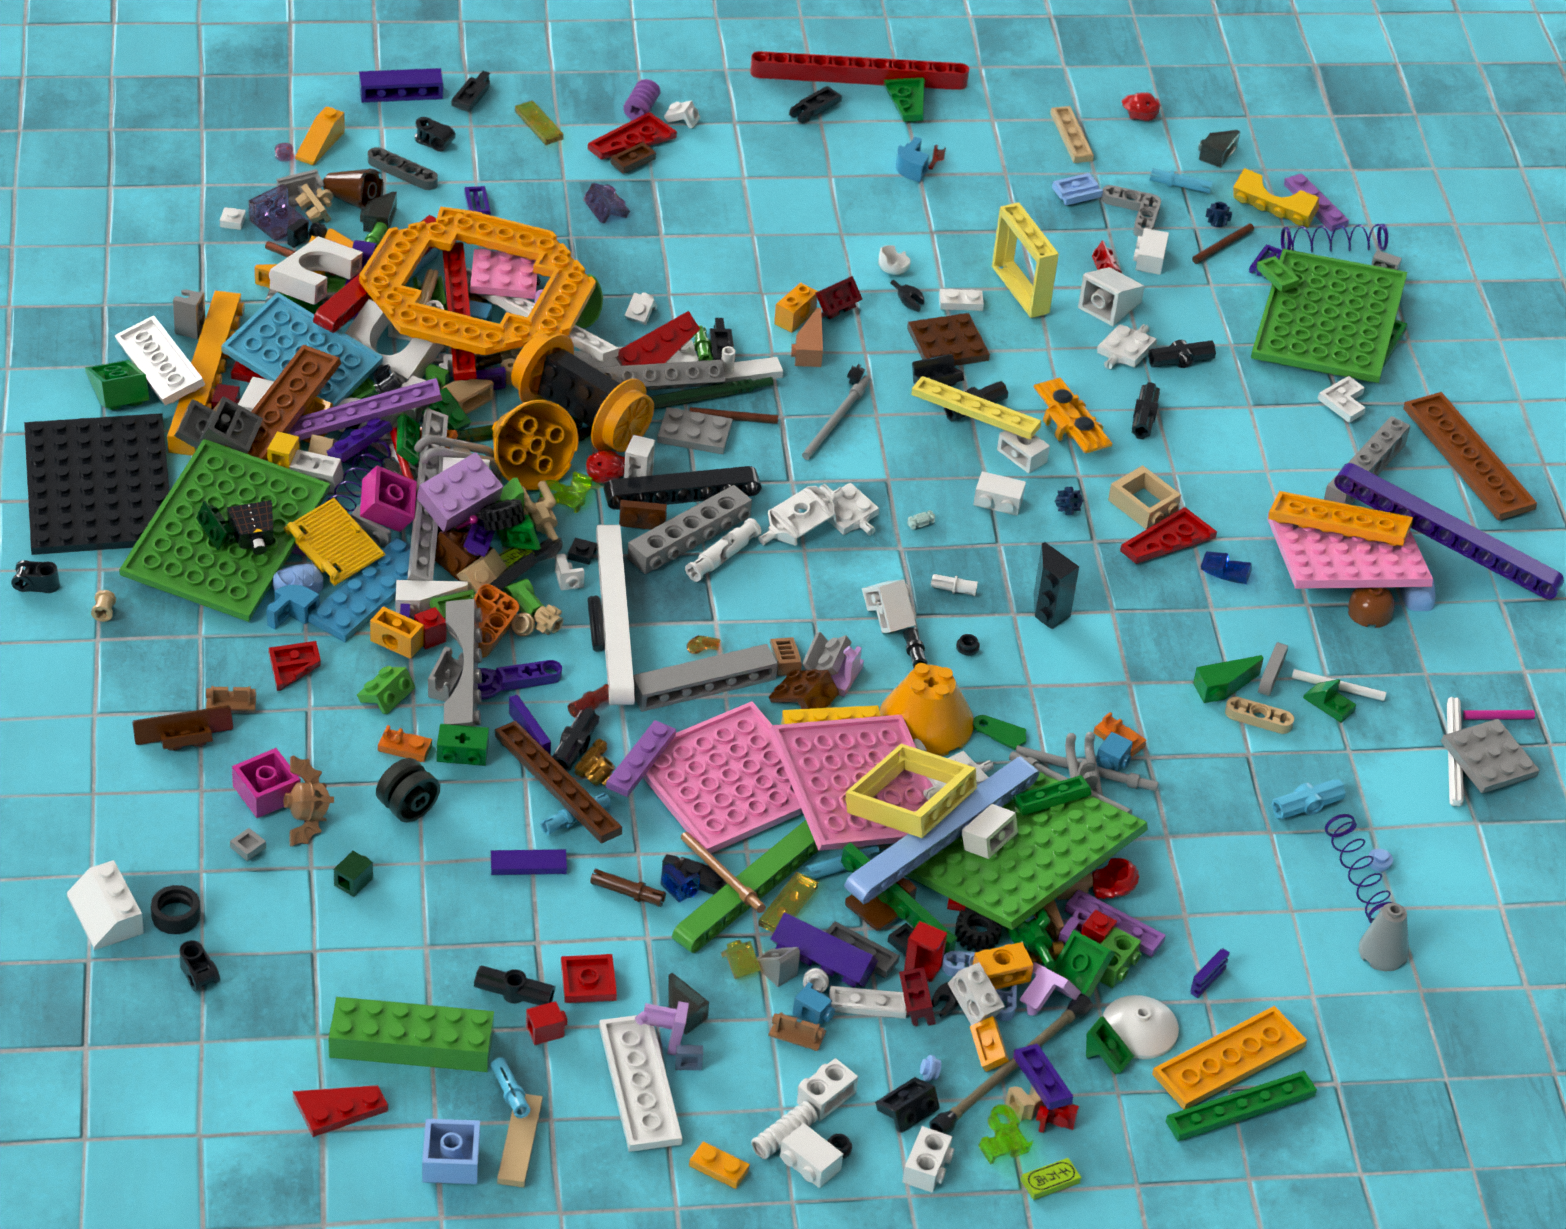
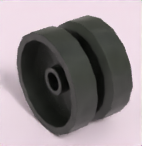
[376,758,440,823]

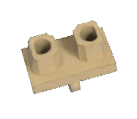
[295,184,333,224]

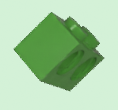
[1099,927,1142,989]

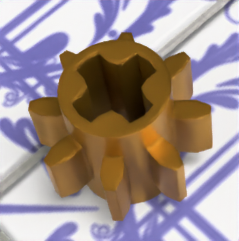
[585,756,615,786]

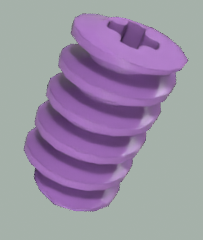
[623,79,661,120]

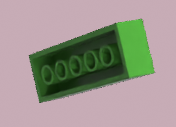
[329,997,494,1072]

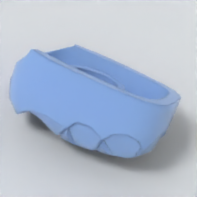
[272,563,323,593]
[1400,570,1435,611]

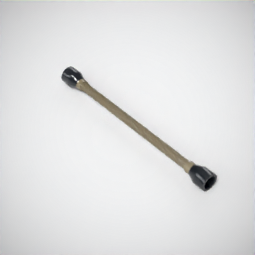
[929,994,1093,1135]

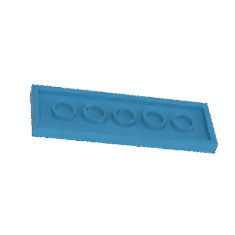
[308,537,411,642]

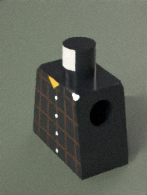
[227,500,274,555]

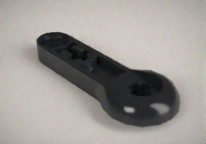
[490,538,563,590]

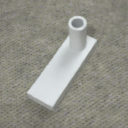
[721,346,783,383]

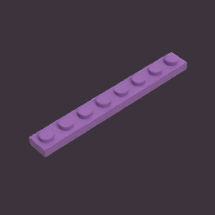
[288,378,442,441]

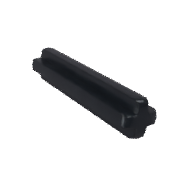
[587,595,605,652]

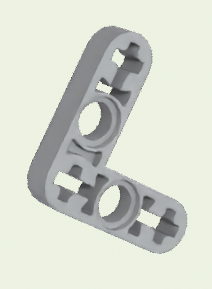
[1101,185,1161,237]

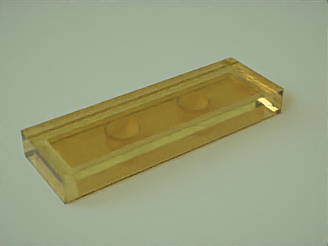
[515,100,563,145]
[758,872,818,933]

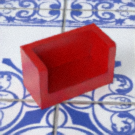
[904,921,947,982]

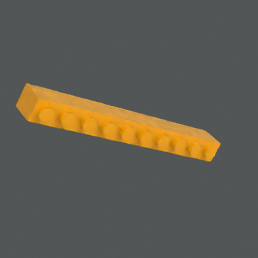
[167,291,245,456]

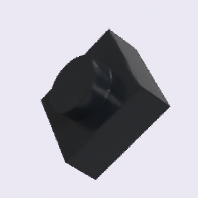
[287,218,309,248]
[567,538,597,565]
[888,923,914,957]

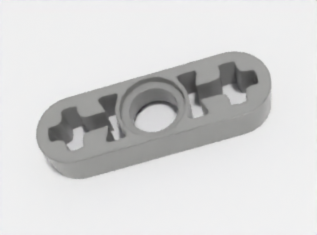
[1258,642,1288,696]

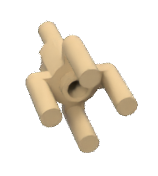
[522,481,558,541]

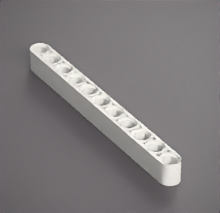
[596,525,634,705]

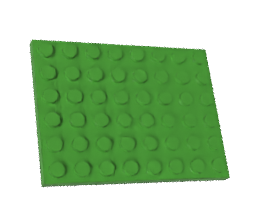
[1251,249,1407,383]
[119,439,330,622]
[906,772,1148,930]

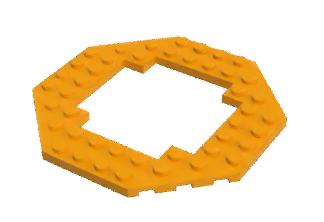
[359,211,596,355]

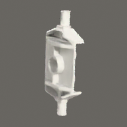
[758,486,845,546]

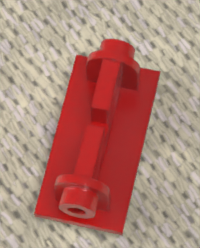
[1092,240,1122,274]

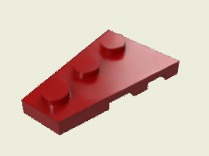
[293,1085,388,1137]

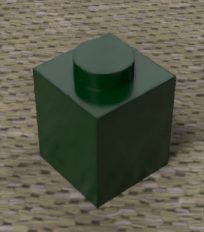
[334,851,373,897]

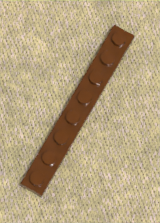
[495,720,622,844]

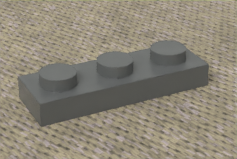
[826,921,900,978]

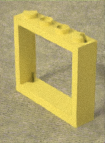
[992,202,1059,318]
[845,744,977,838]

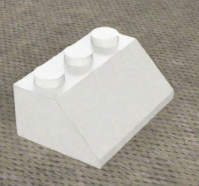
[67,860,143,950]

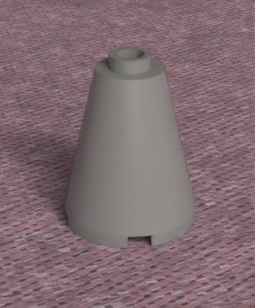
[1358,903,1409,971]

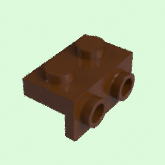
[619,500,667,529]

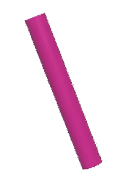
[1463,710,1535,720]

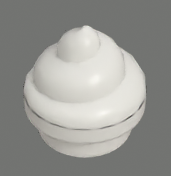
[803,968,829,993]

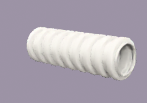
[751,1101,818,1159]

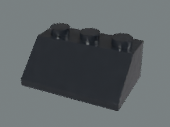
[1034,542,1079,629]

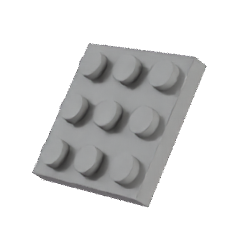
[1441,719,1540,793]

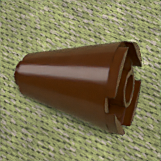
[323,169,384,211]

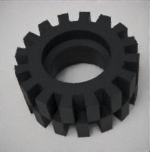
[480,499,525,531]
[955,907,1002,953]

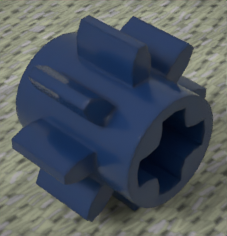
[1205,202,1232,228]
[1055,487,1084,515]

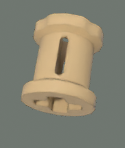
[91,590,116,622]

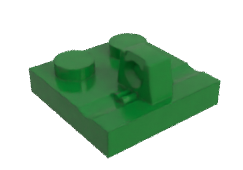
[1051,930,1115,997]

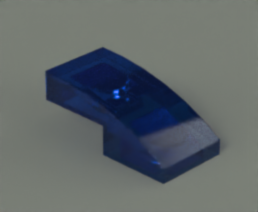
[1200,551,1252,584]

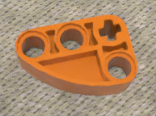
[474,584,519,658]

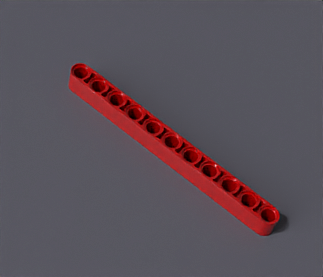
[750,51,969,90]
[313,215,436,333]

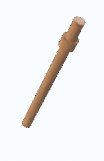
[681,832,766,913]

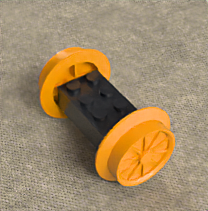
[511,334,654,452]

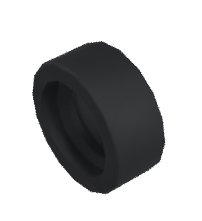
[151,885,201,934]

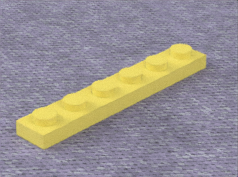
[911,376,1041,440]

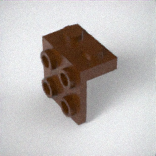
[435,530,492,581]
[769,669,839,709]
[845,877,917,931]

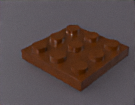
[907,313,990,366]

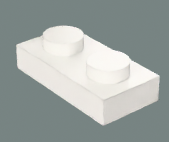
[939,289,984,311]

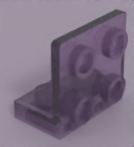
[249,184,309,241]

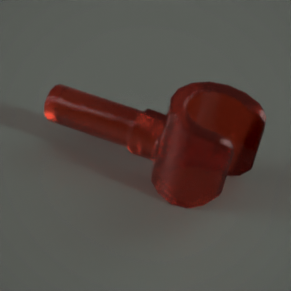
[928,145,946,170]

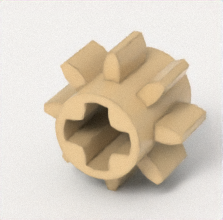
[534,604,563,635]

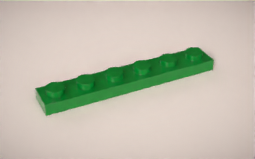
[841,842,957,955]
[1165,1071,1317,1141]

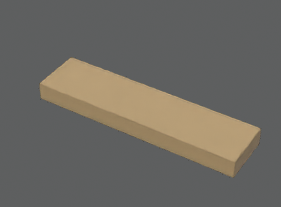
[1050,106,1094,163]
[497,1094,543,1188]

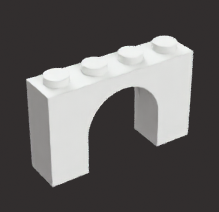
[269,236,363,305]
[345,299,444,385]

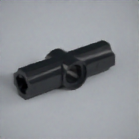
[1148,340,1216,368]
[944,381,1009,422]
[1131,382,1160,439]
[552,708,600,771]
[474,965,555,1006]

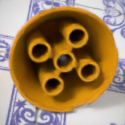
[492,400,578,490]
[879,663,974,756]

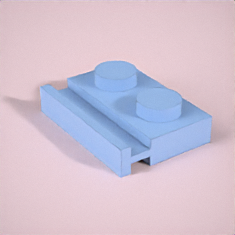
[1052,173,1103,205]

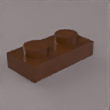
[610,142,656,174]

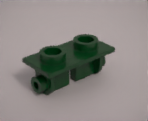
[196,501,235,550]

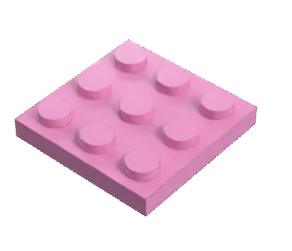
[470,249,537,299]

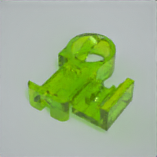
[539,471,593,513]
[978,1104,1033,1164]

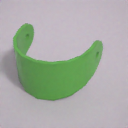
[575,274,603,328]

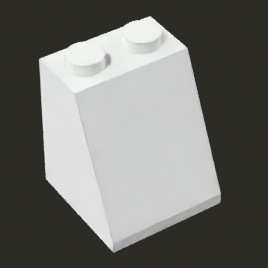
[1078,267,1144,326]

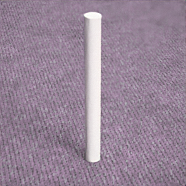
[1292,669,1386,701]

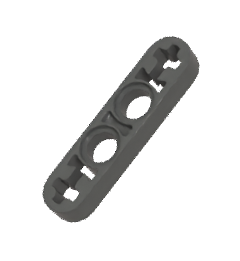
[368,147,438,190]

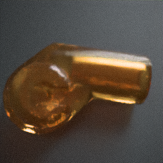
[687,635,721,654]

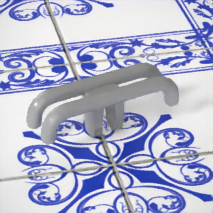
[414,435,499,477]
[1065,732,1103,795]

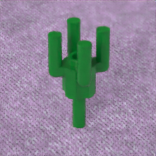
[1006,907,1055,969]

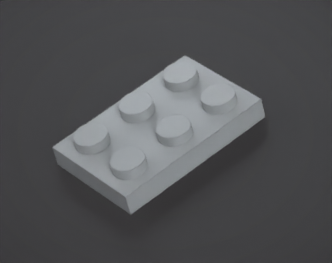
[657,407,732,454]

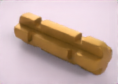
[574,739,607,777]

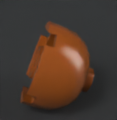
[1348,587,1395,628]

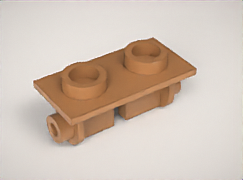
[206,686,257,711]
[768,1012,826,1051]

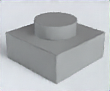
[230,828,266,861]

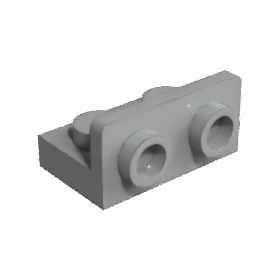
[803,632,851,675]

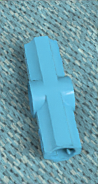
[1271,779,1346,819]

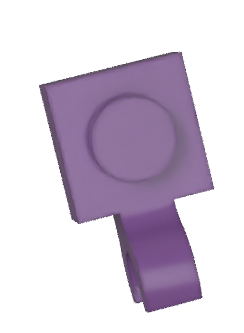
[1058,910,1090,946]

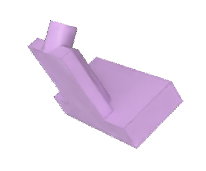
[831,646,864,697]
[1020,962,1081,1016]
[635,1001,689,1056]

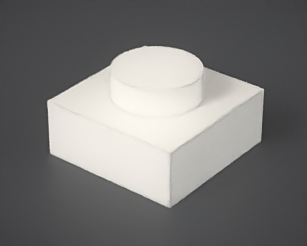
[220,207,246,230]

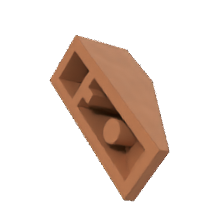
[791,308,823,367]

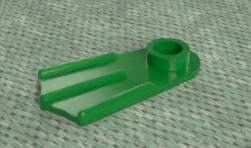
[973,715,1026,750]

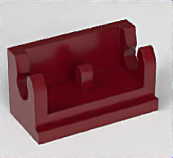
[899,967,936,1026]

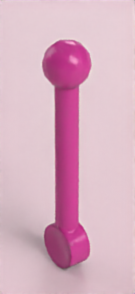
[455,515,478,532]

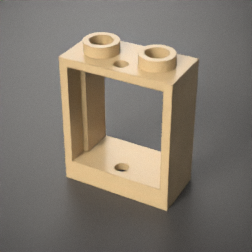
[1108,465,1181,529]

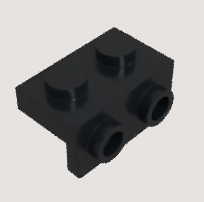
[912,354,964,386]

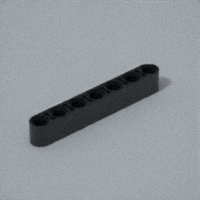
[603,466,762,510]

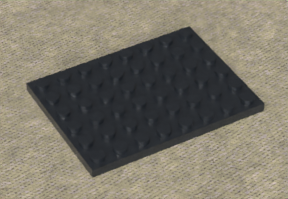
[24,413,169,555]

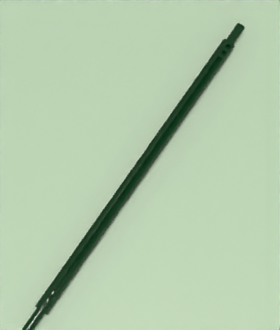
[456,377,774,442]

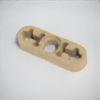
[1225,697,1294,734]

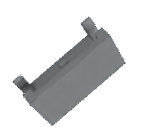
[277,169,324,209]
[173,289,206,339]
[428,646,464,702]

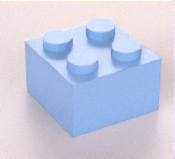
[422,1119,480,1184]

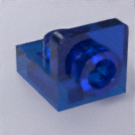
[660,863,700,902]

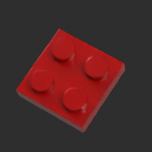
[561,954,617,1003]

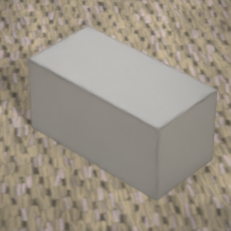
[1371,250,1402,270]

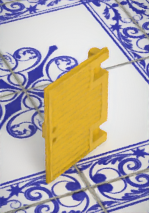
[283,498,386,586]

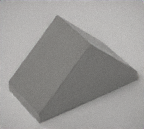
[752,947,800,987]

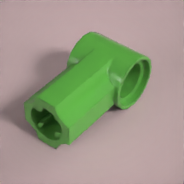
[504,579,544,618]

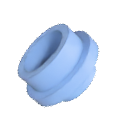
[1368,849,1393,872]
[920,1055,941,1081]

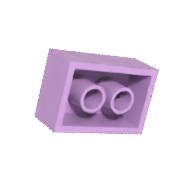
[417,452,503,532]

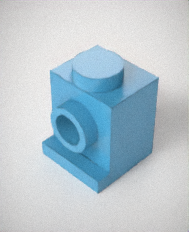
[793,982,835,1027]

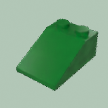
[85,360,149,410]

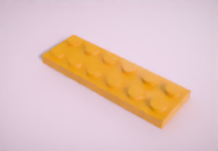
[1268,491,1413,546]
[1152,1006,1307,1110]

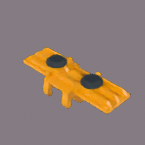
[1033,377,1112,453]

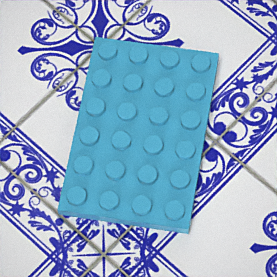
[221,292,383,407]

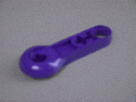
[478,660,562,700]

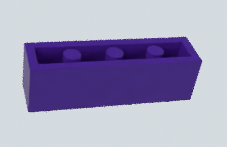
[359,68,443,103]
[770,912,878,988]

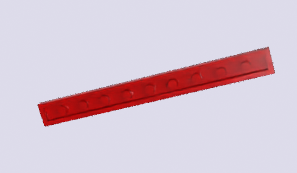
[442,242,477,381]

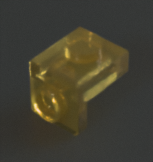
[721,939,761,979]

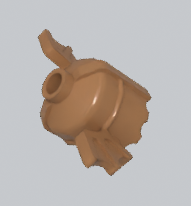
[284,755,334,847]

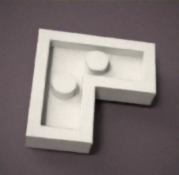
[1318,376,1365,423]

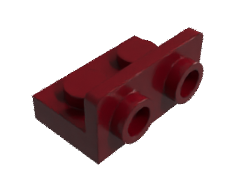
[815,276,863,319]

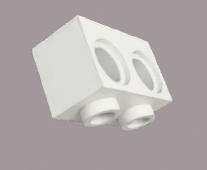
[624,435,655,478]
[290,449,344,493]
[948,962,1005,1025]
[797,1058,858,1121]
[902,1126,955,1193]

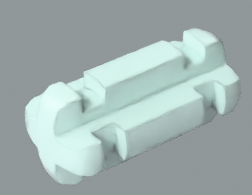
[907,510,936,530]

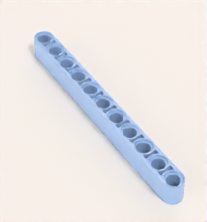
[844,756,1040,904]

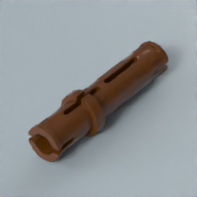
[590,868,666,907]

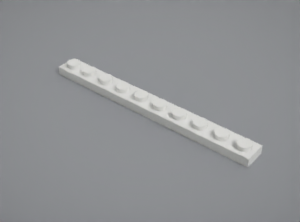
[466,268,619,362]

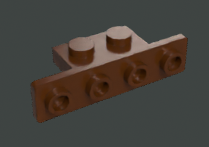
[132,705,233,751]

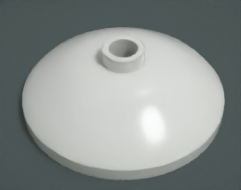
[1103,995,1179,1059]

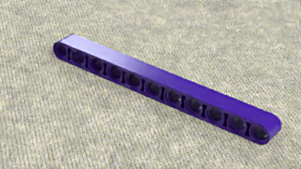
[1334,463,1564,599]

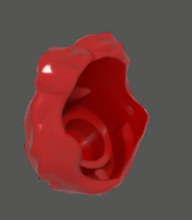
[1121,92,1161,121]
[586,450,625,483]
[1092,858,1140,899]

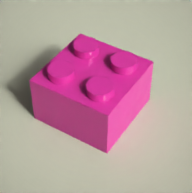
[360,465,417,532]
[232,748,301,818]

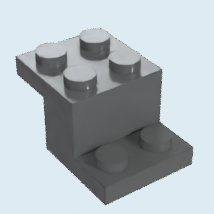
[174,396,263,454]

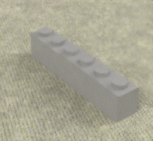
[633,644,777,712]

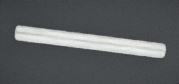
[1447,697,1464,807]

